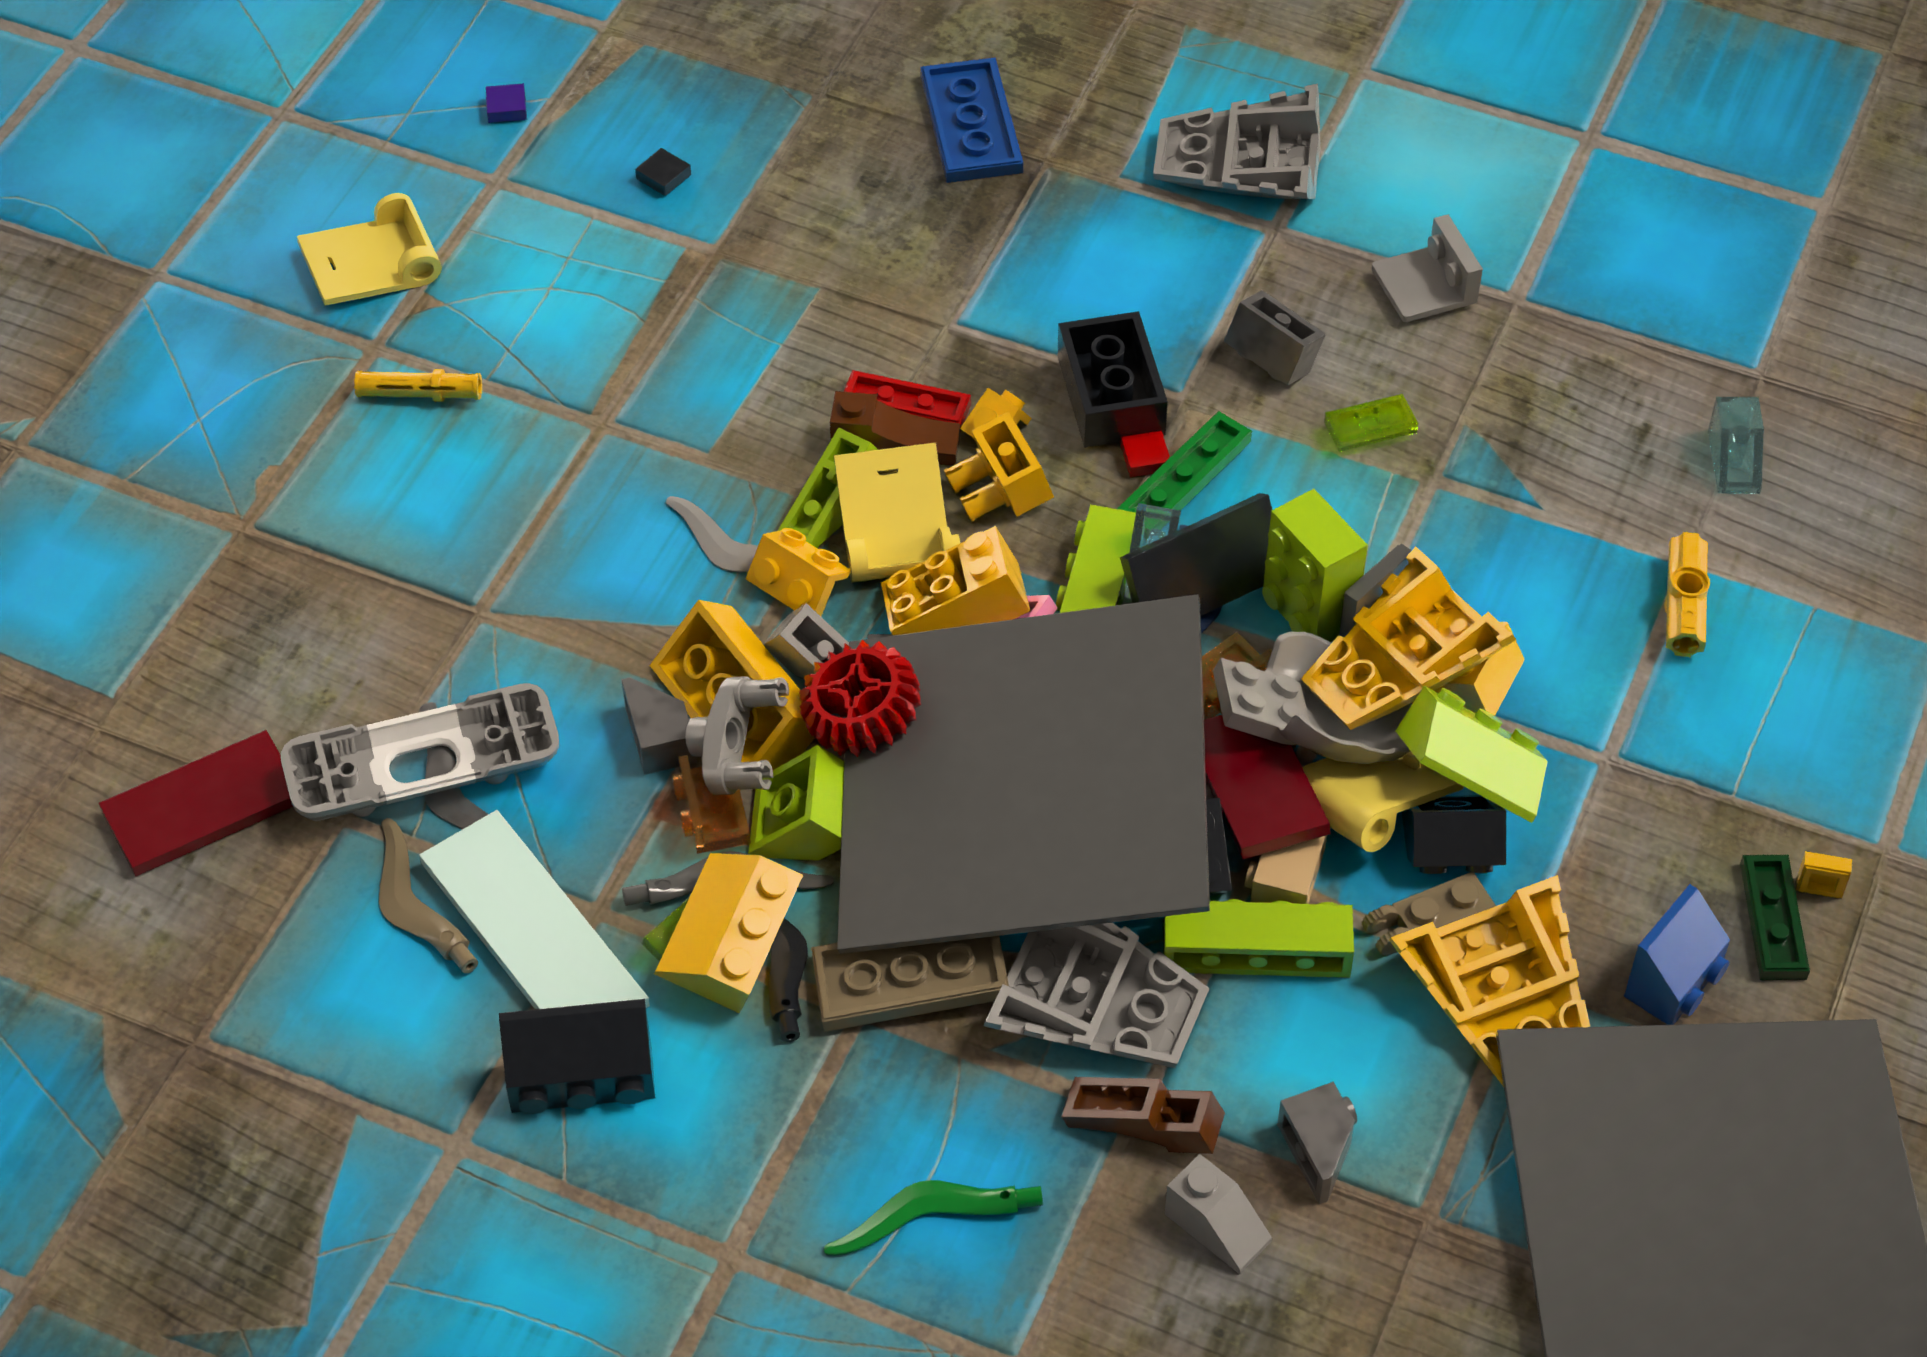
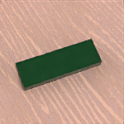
[1740,855,1810,980]

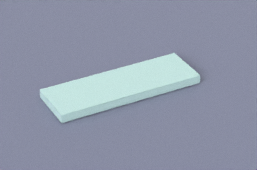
[419,810,650,1009]

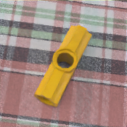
[1664,532,1710,657]

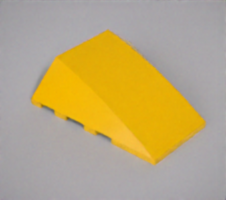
[1301,546,1516,730]
[1389,875,1590,1087]

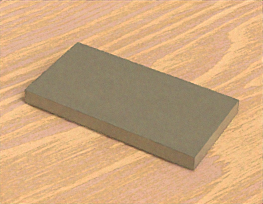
[811,936,1009,1032]

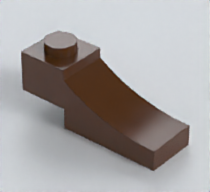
[830,391,960,466]
[1061,1077,1225,1154]

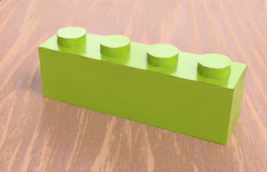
[1056,504,1141,613]
[1163,899,1354,978]

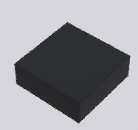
[635,148,691,196]

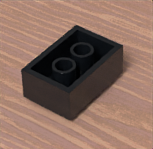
[1057,311,1168,448]

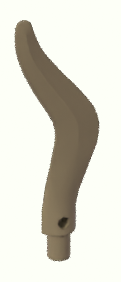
[379,818,478,973]

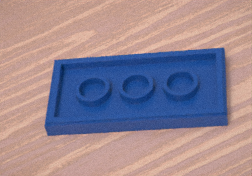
[920,58,1024,183]

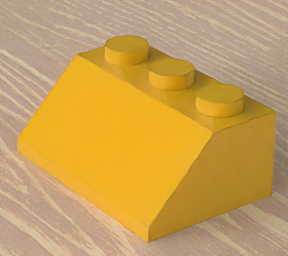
[654,853,803,1013]

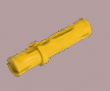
[354,369,482,402]

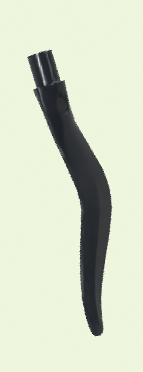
[769,918,808,1042]

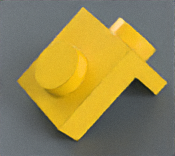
[960,388,1032,439]

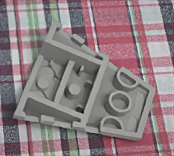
[1153,83,1321,199]
[983,922,1210,1068]

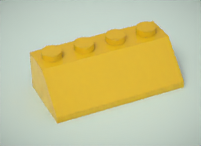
[649,600,814,770]

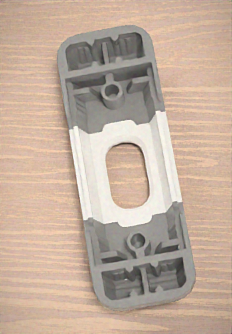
[281,683,559,821]

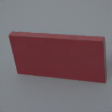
[1204,715,1331,859]
[99,730,293,877]

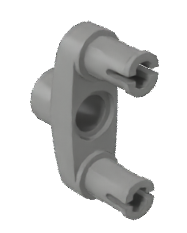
[685,676,789,795]

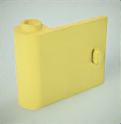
[297,193,442,306]
[834,442,960,583]
[1302,751,1464,852]

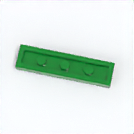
[1117,411,1252,541]

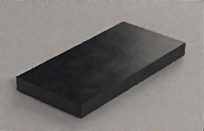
[1120,493,1272,616]

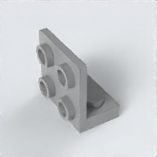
[1372,214,1483,322]

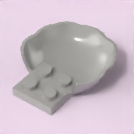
[1213,631,1412,764]

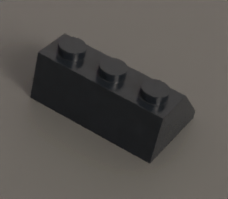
[499,999,655,1114]

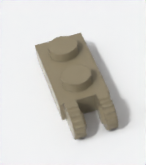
[1361,871,1496,956]

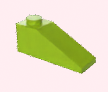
[778,428,878,548]

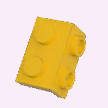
[745,528,851,616]

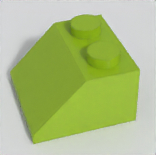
[748,745,845,860]

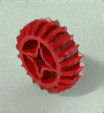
[799,639,921,757]

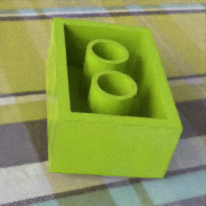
[1262,489,1368,642]

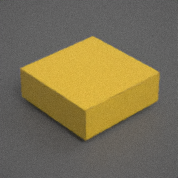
[1796,851,1852,898]

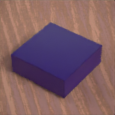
[486,83,527,123]

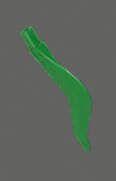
[824,1180,1043,1255]

